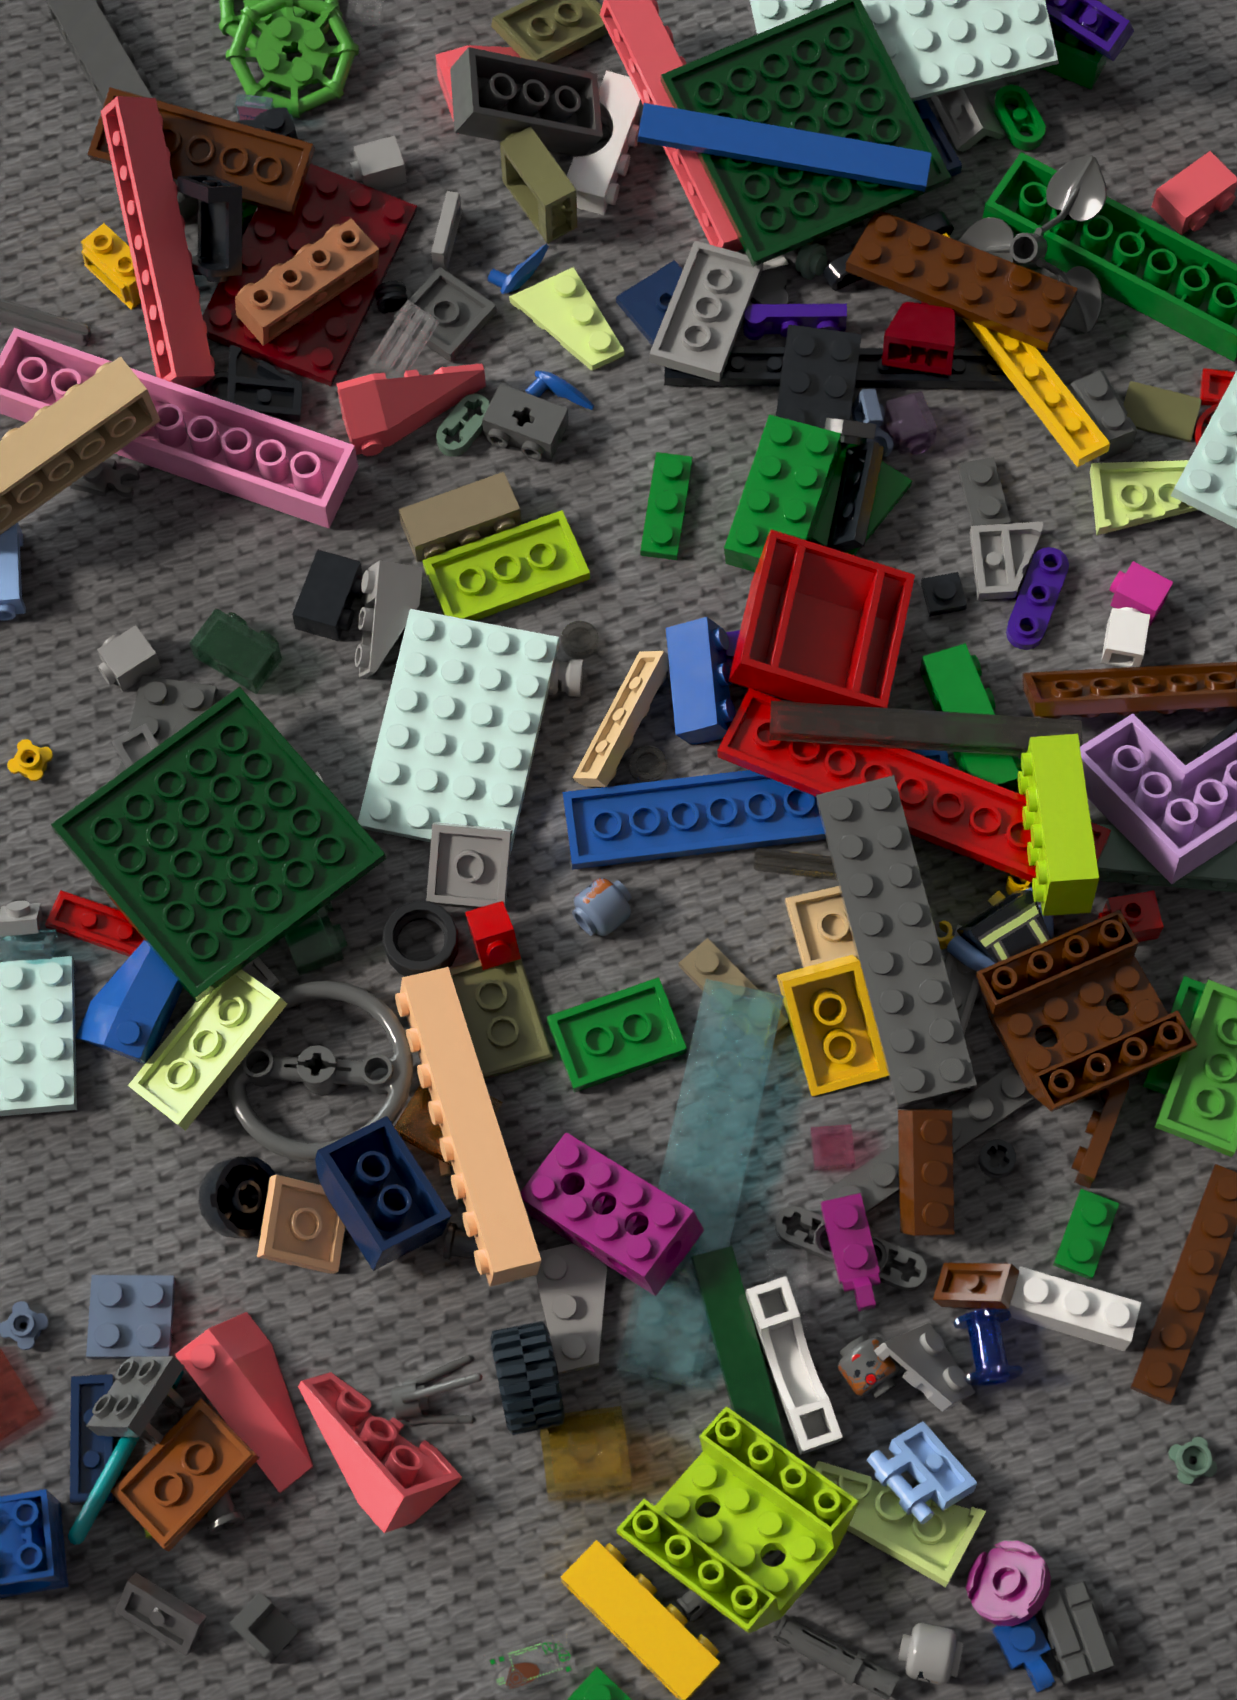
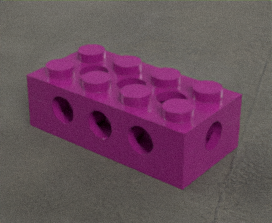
[520,1132,704,1296]

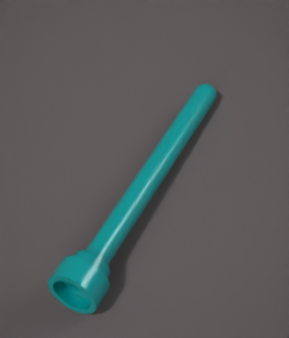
[68,1370,184,1545]

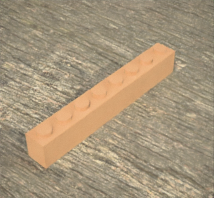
[395,967,542,1287]

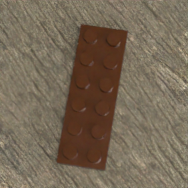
[87,87,316,216]
[845,211,1078,352]
[1022,662,1237,720]

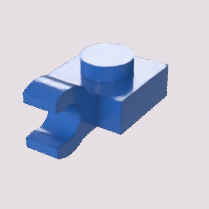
[992,1616,1055,1693]

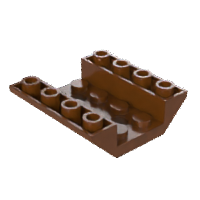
[976,910,1197,1112]

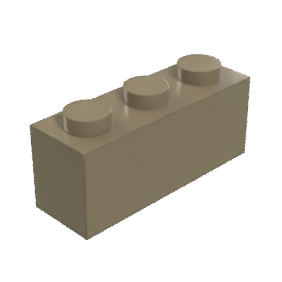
[399,472,521,562]

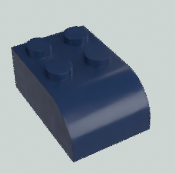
[315,1116,451,1271]

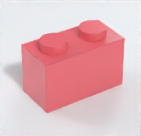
[1152,151,1237,235]

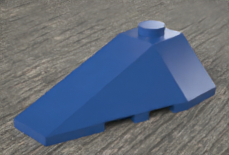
[75,940,183,1065]

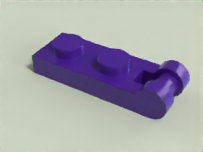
[743,304,847,340]

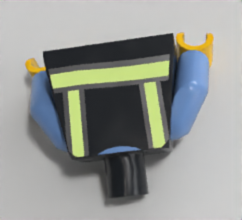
[938,876,1054,971]

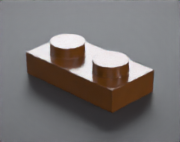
[933,1263,1020,1309]

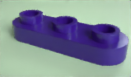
[1006,547,1069,650]

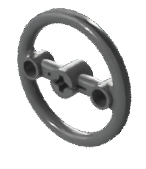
[226,981,413,1162]

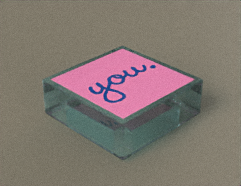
[235,94,274,121]

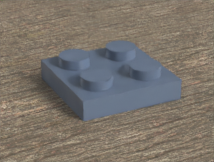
[86,1275,175,1359]

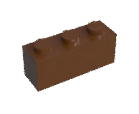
[898,1109,954,1236]

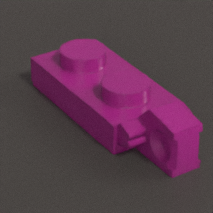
[820,1193,881,1312]

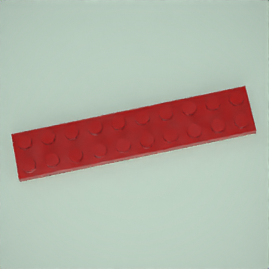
[717,688,1111,883]

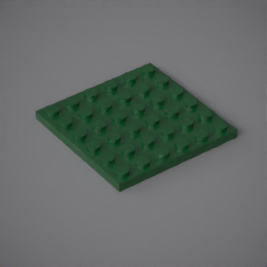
[661,0,951,267]
[51,686,386,1002]

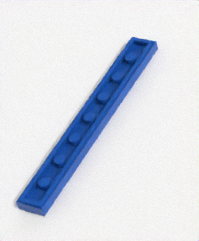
[637,103,932,192]

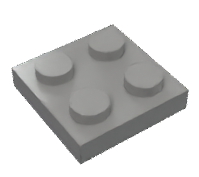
[426,822,512,907]

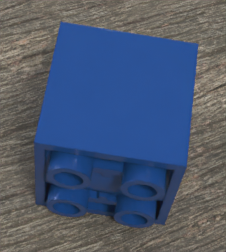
[0,1489,68,1598]

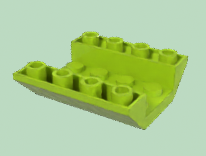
[616,1406,859,1633]

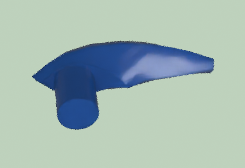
[488,244,549,294]
[525,370,594,410]

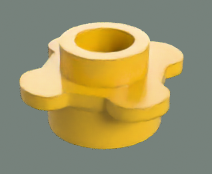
[7,739,53,781]

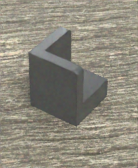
[229,1591,299,1664]

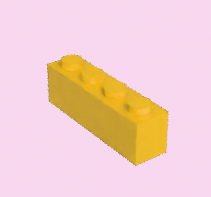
[560,1540,720,1700]

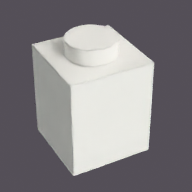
[1101,607,1150,667]

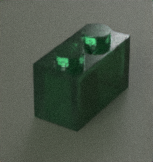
[190,608,282,694]

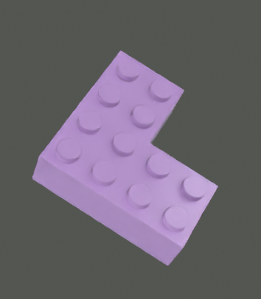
[1080,714,1237,884]

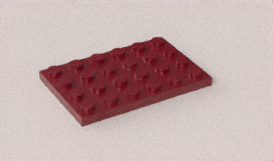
[202,164,417,386]

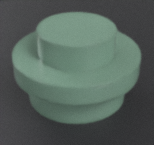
[795,243,828,280]

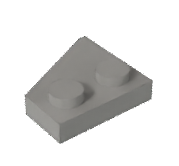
[969,522,1043,600]
[874,1323,976,1412]

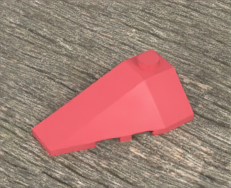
[337,363,486,456]
[175,1312,313,1493]
[298,1372,462,1533]

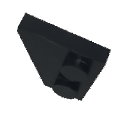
[226,345,302,422]

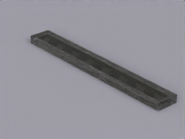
[769,701,1083,756]

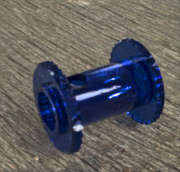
[953,1308,1023,1386]

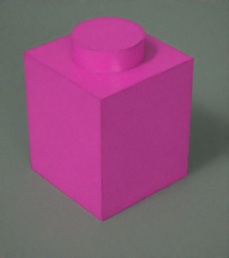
[1109,561,1173,626]

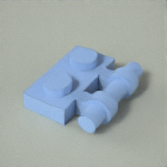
[867,1421,977,1524]

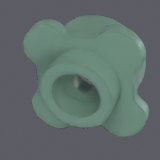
[1168,1437,1217,1485]

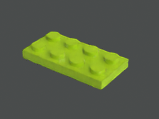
[422,510,590,621]

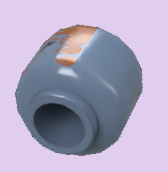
[572,878,632,936]

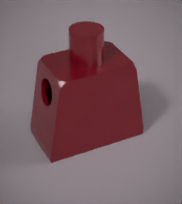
[882,301,955,375]

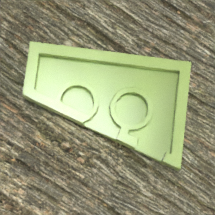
[509,267,624,371]

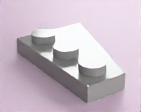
[535,1244,608,1375]

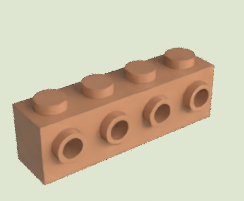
[235,218,379,346]

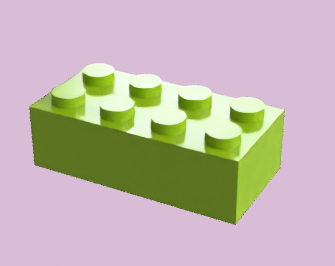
[1018,734,1099,916]

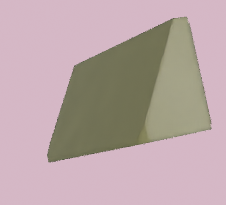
[1123,381,1202,442]

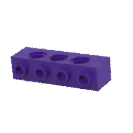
[1045,0,1134,62]

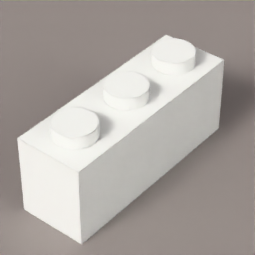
[1004,1266,1141,1351]

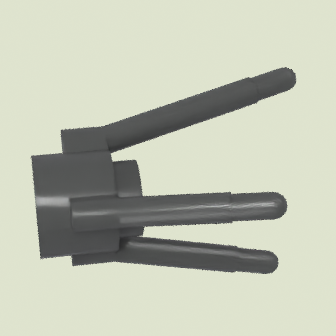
[391,1355,482,1426]

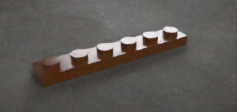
[1130,1164,1237,1405]

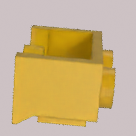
[81,223,141,310]

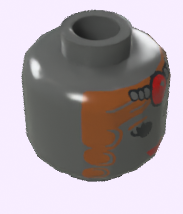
[838,1334,900,1399]

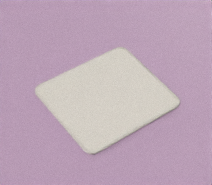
[762,255,788,271]

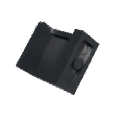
[177,175,242,282]

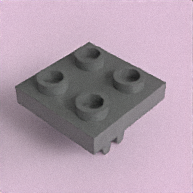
[86,1356,186,1445]

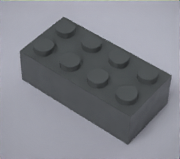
[450,47,603,156]

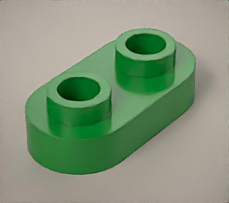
[993,85,1046,151]

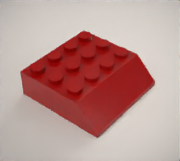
[728,529,915,726]

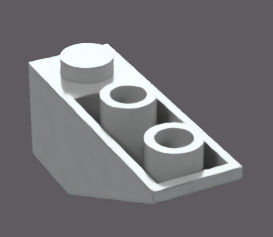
[355,560,423,679]

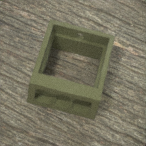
[500,127,578,243]

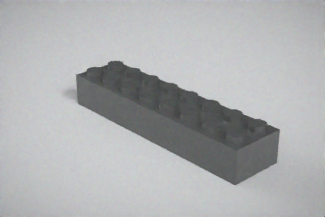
[816,775,977,1109]

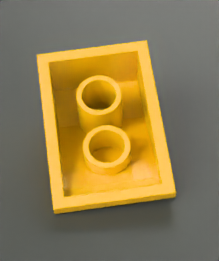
[777,954,889,1097]

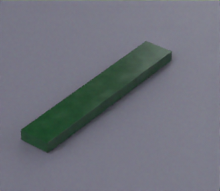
[691,1246,788,1450]

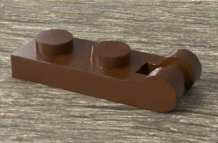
[1071,1078,1129,1188]

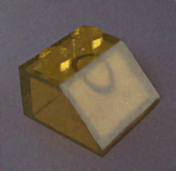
[540,1406,632,1500]

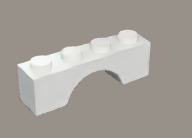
[567,71,643,215]
[745,1276,843,1455]

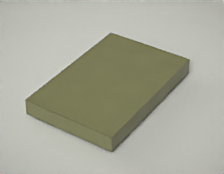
[491,0,608,64]
[449,959,553,1080]

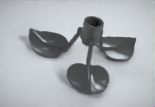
[957,156,1107,333]

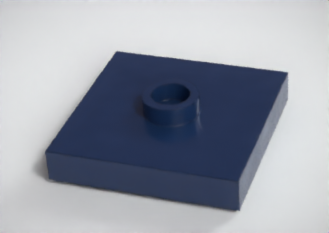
[616,260,683,346]

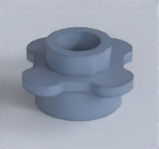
[0,1301,48,1350]

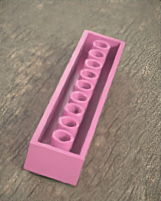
[0,328,358,528]

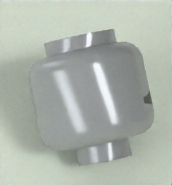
[898,1622,963,1685]

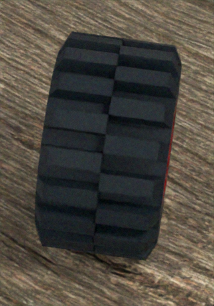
[490,1321,565,1435]

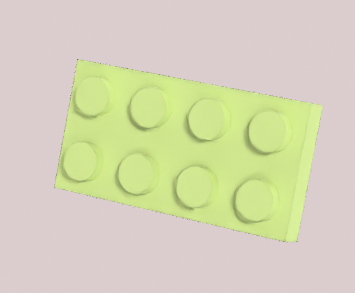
[128,969,287,1131]

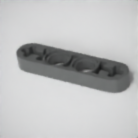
[775,1206,927,1291]

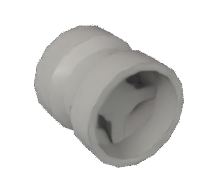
[548,658,584,697]

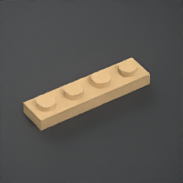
[573,651,669,787]

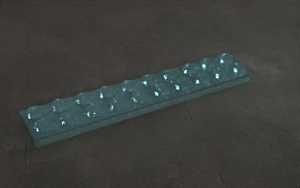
[617,979,784,1389]

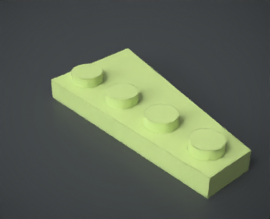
[1090,460,1198,535]
[814,1461,986,1587]

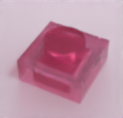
[810,1124,855,1171]

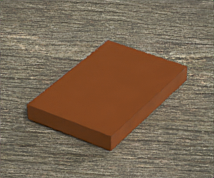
[111,1399,260,1552]

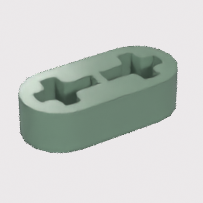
[436,394,490,457]

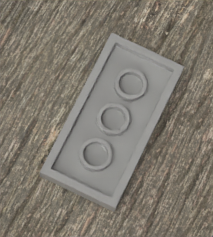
[649,241,764,382]

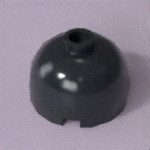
[198,1156,276,1239]

